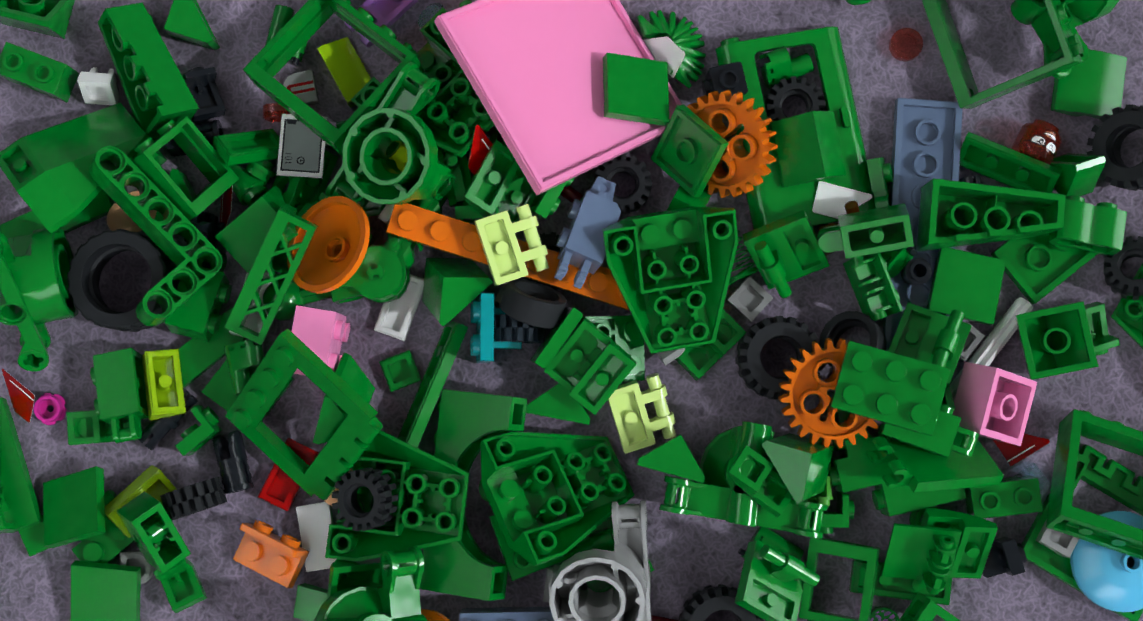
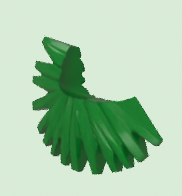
[637,10,706,89]

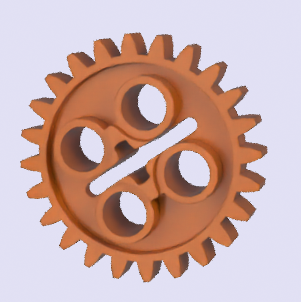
[687,90,778,198]
[778,338,878,448]

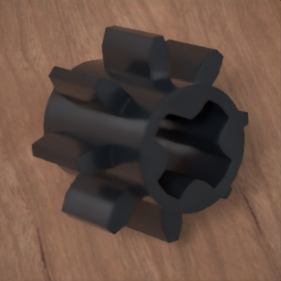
[184,212,225,249]

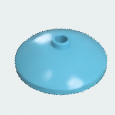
[1070,511,1143,612]

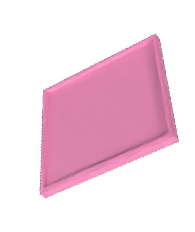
[434,0,682,196]

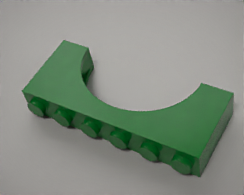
[419,389,527,601]

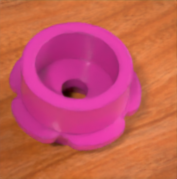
[34,393,67,425]

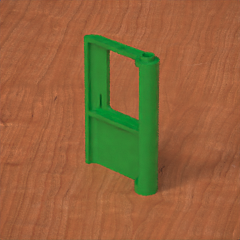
[715,26,876,230]

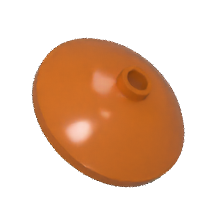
[287,196,370,294]

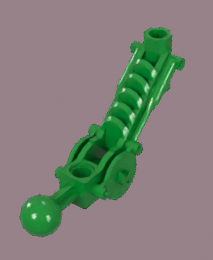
[263,149,472,321]

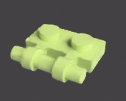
[474,204,549,286]
[608,373,676,454]

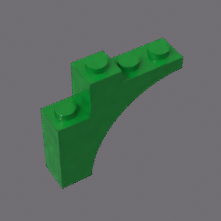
[825,390,967,517]

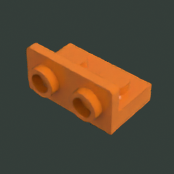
[233,520,310,588]

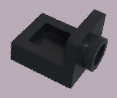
[702,62,748,97]
[183,67,226,122]
[982,537,1027,578]

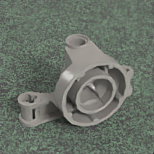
[548,500,652,621]

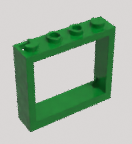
[243,0,424,156]
[922,0,1083,109]
[1046,409,1143,560]

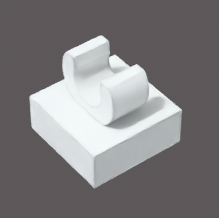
[77,67,120,105]

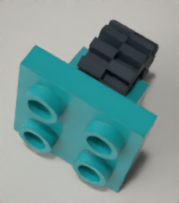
[470,293,544,363]

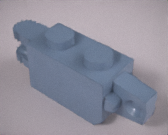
[554,176,621,289]

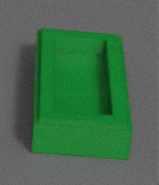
[213,129,280,166]

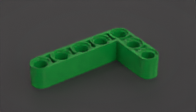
[89,146,223,327]

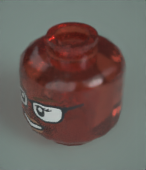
[1012,119,1062,165]

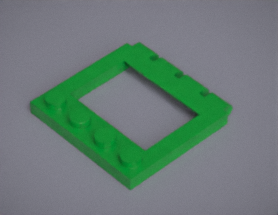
[225,328,383,500]
[1021,444,1143,621]

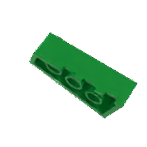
[98,2,199,139]
[916,178,1066,251]

